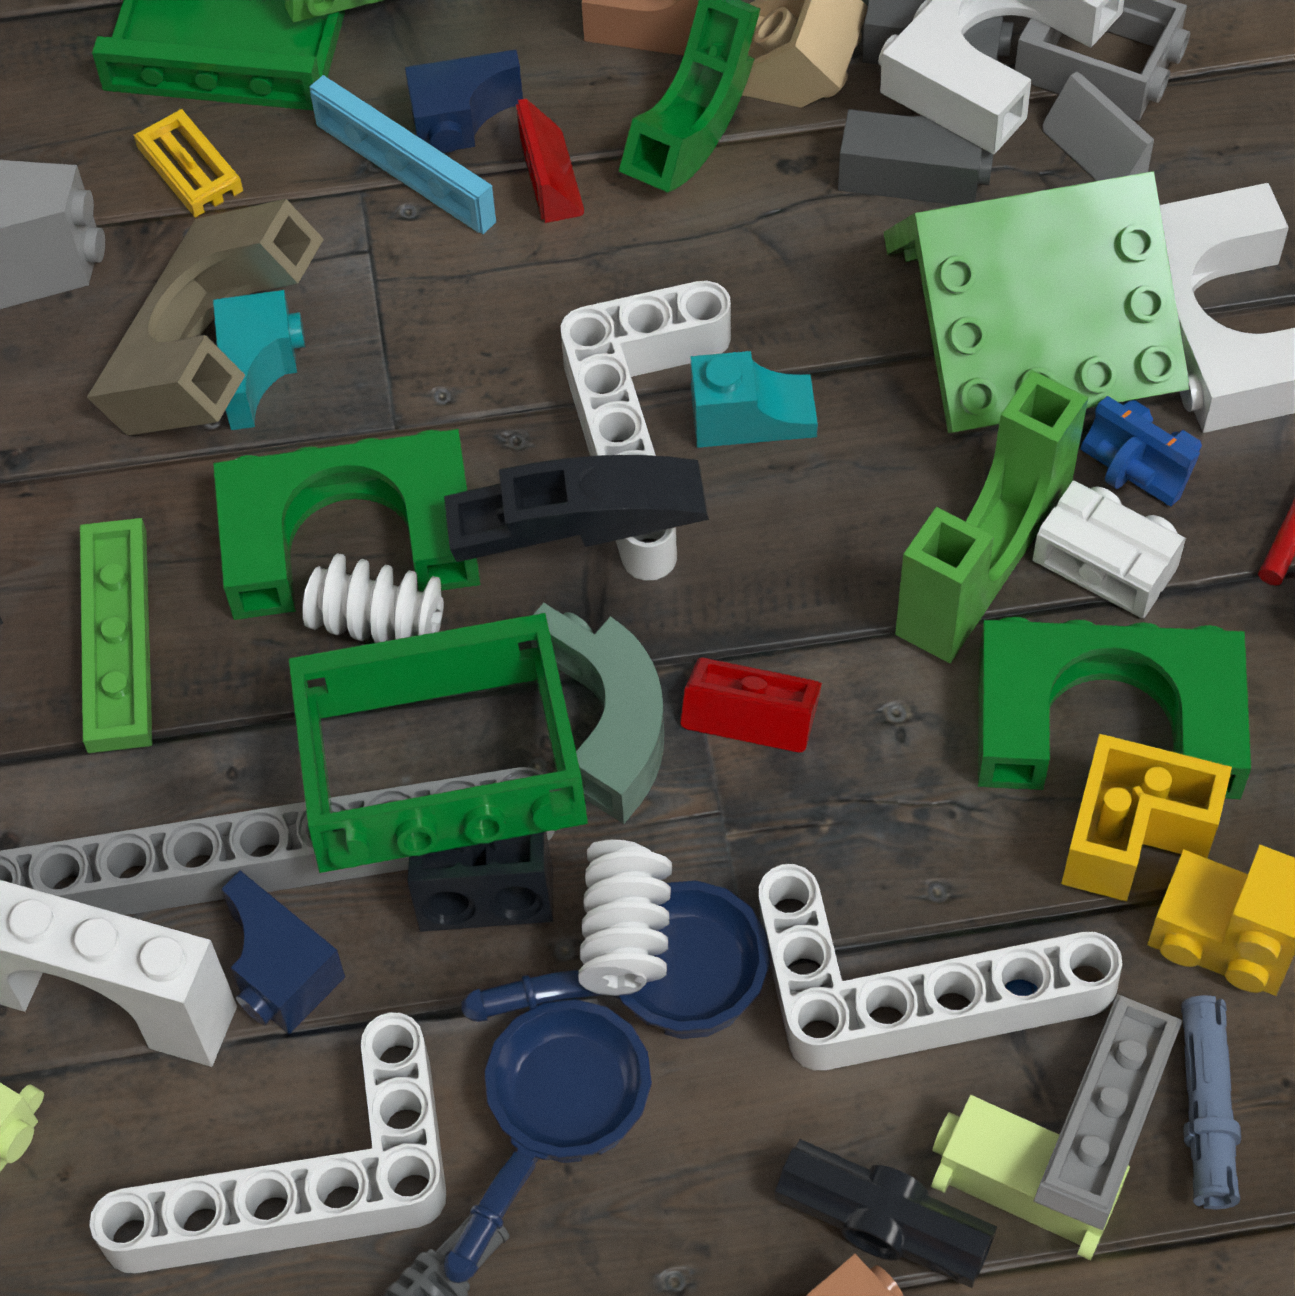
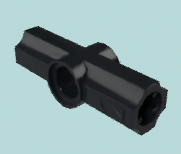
[775,1139,997,1288]

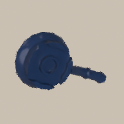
[461,880,770,1039]
[444,999,652,1284]

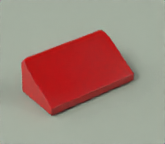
[516,99,584,223]
[681,657,822,753]

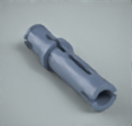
[1181,995,1241,1209]

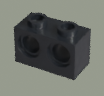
[408,832,553,932]

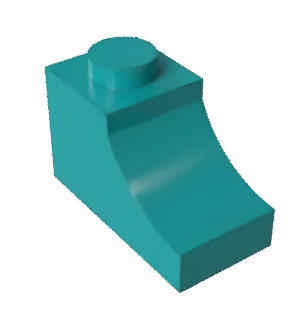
[213,290,305,430]
[690,351,818,448]

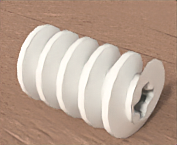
[303,553,444,643]
[578,840,672,996]

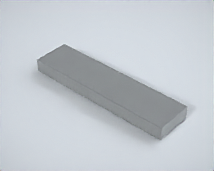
[1033,994,1183,1230]

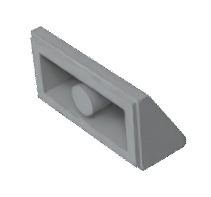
[1042,71,1154,181]

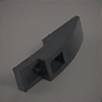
[444,455,709,562]

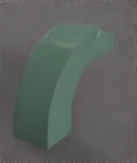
[531,603,664,824]

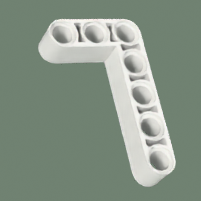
[561,281,731,580]
[759,864,1122,1071]
[90,1012,446,1273]

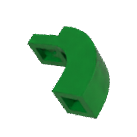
[619,0,761,193]

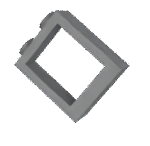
[1015,0,1190,121]

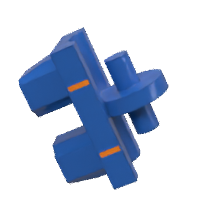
[1080,396,1202,507]

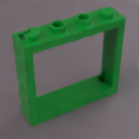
[289,613,588,873]

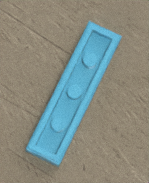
[310,75,496,234]

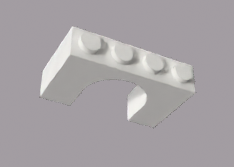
[878,0,1124,154]
[1160,183,1295,433]
[0,880,237,1067]

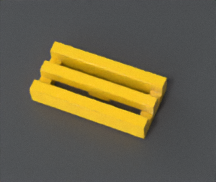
[134,109,243,218]

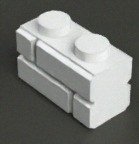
[1033,481,1186,619]

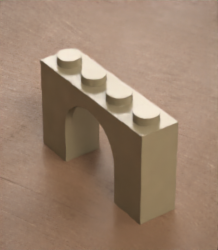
[87,199,324,436]

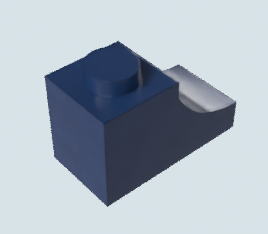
[405,50,523,153]
[221,870,345,1035]

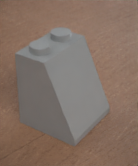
[0,160,105,309]

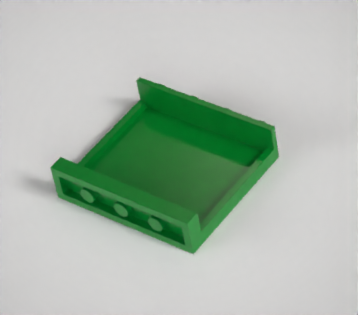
[92,0,346,111]

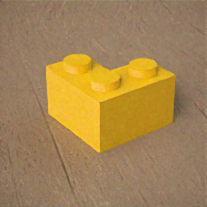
[1061,734,1232,901]
[1147,845,1295,996]

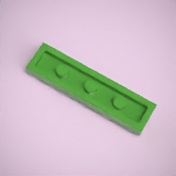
[80,518,152,753]

